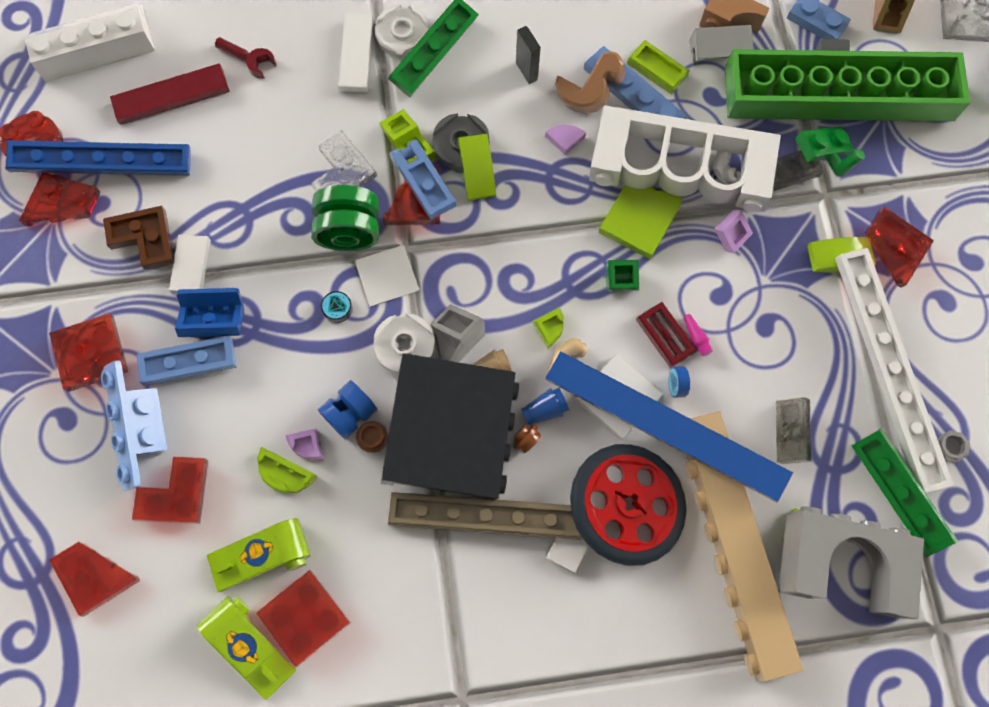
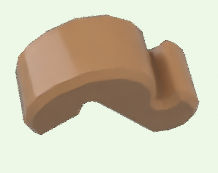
[555,51,626,114]

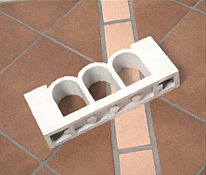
[589,105,781,212]

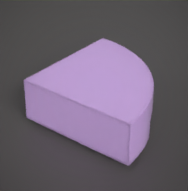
[545,125,586,155]
[285,428,324,461]

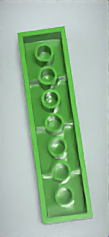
[725,49,970,121]

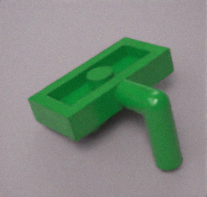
[795,126,865,177]

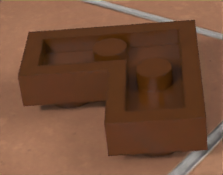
[103,205,174,270]

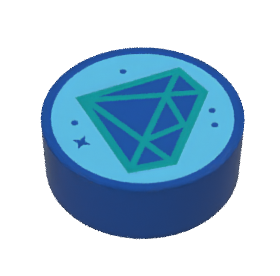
[668,366,690,398]

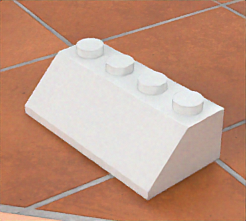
[25,2,155,82]

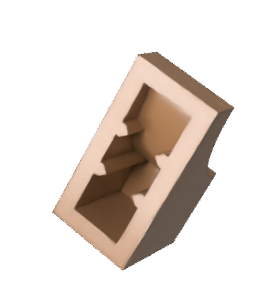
[699,0,770,33]

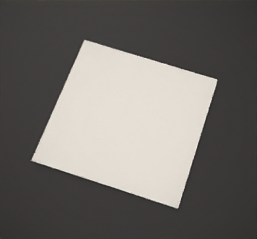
[354,245,420,307]

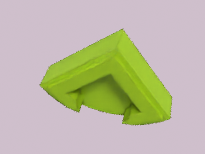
[533,307,564,349]

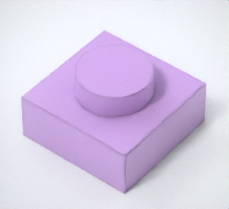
[714,210,753,253]

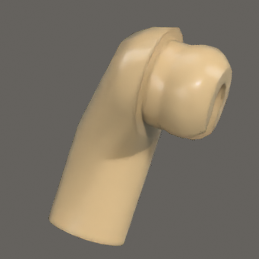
[548,338,587,372]

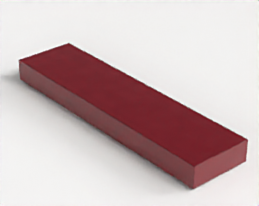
[110,63,230,125]

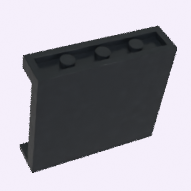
[381,353,519,500]

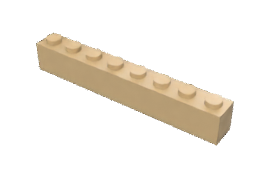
[685,411,804,682]

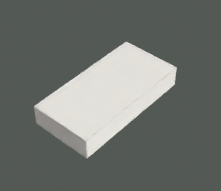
[169,235,211,294]

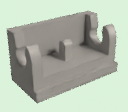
[689,25,754,63]

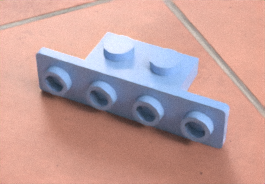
[101,360,167,491]

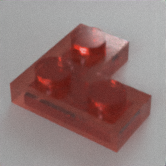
[132,457,208,524]

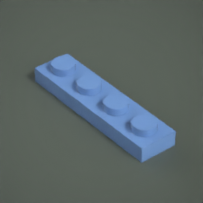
[584,46,687,119]

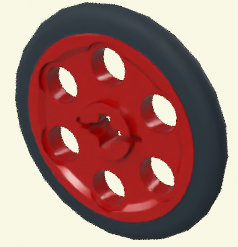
[570,444,687,566]

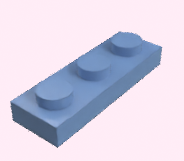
[137,335,237,386]

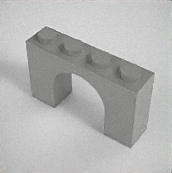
[778,506,924,619]

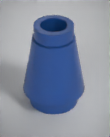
[521,387,570,425]

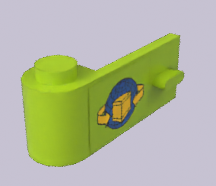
[207,518,311,592]
[196,596,296,700]

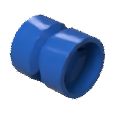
[317,380,378,440]

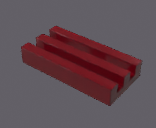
[636,302,697,369]

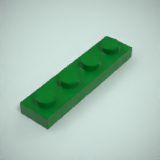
[388,0,479,97]
[851,428,958,558]

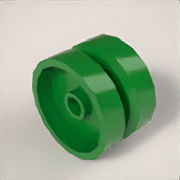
[311,185,379,251]

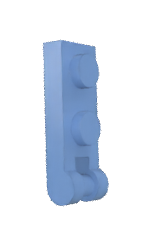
[389,139,456,220]

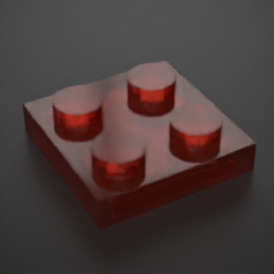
[49,313,129,392]
[256,570,351,667]

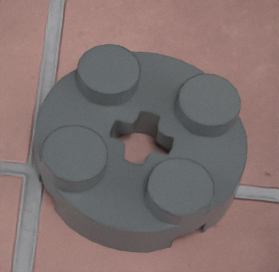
[432,113,490,173]

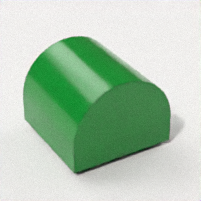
[606,260,640,291]

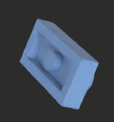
[787,0,851,39]

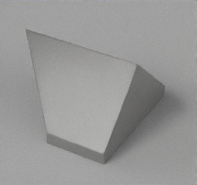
[430,304,485,362]

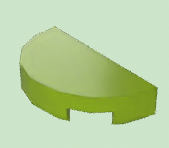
[257,447,318,494]

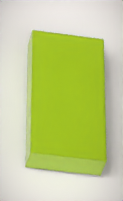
[627,40,690,95]

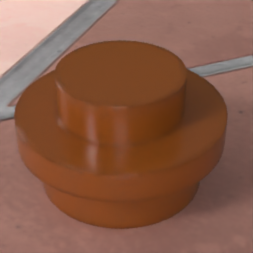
[356,421,388,453]
[513,424,541,454]

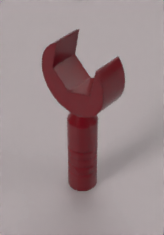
[215,37,277,79]

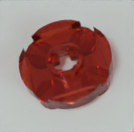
[0,111,63,156]

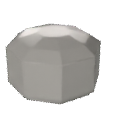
[937,430,970,463]

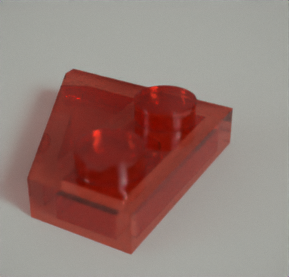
[383,166,441,225]
[19,173,101,227]
[865,206,934,288]
[49,541,140,617]

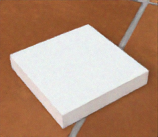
[575,353,663,441]

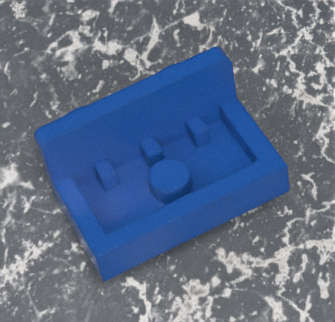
[175,288,245,337]

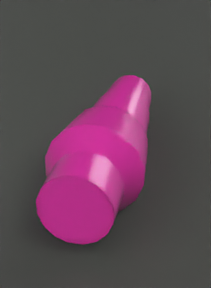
[684,314,713,357]

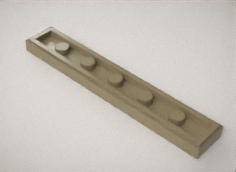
[388,492,583,540]

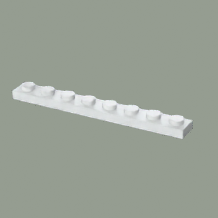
[835,248,954,493]

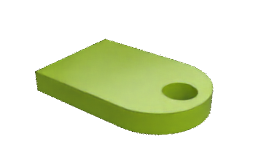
[598,168,682,260]

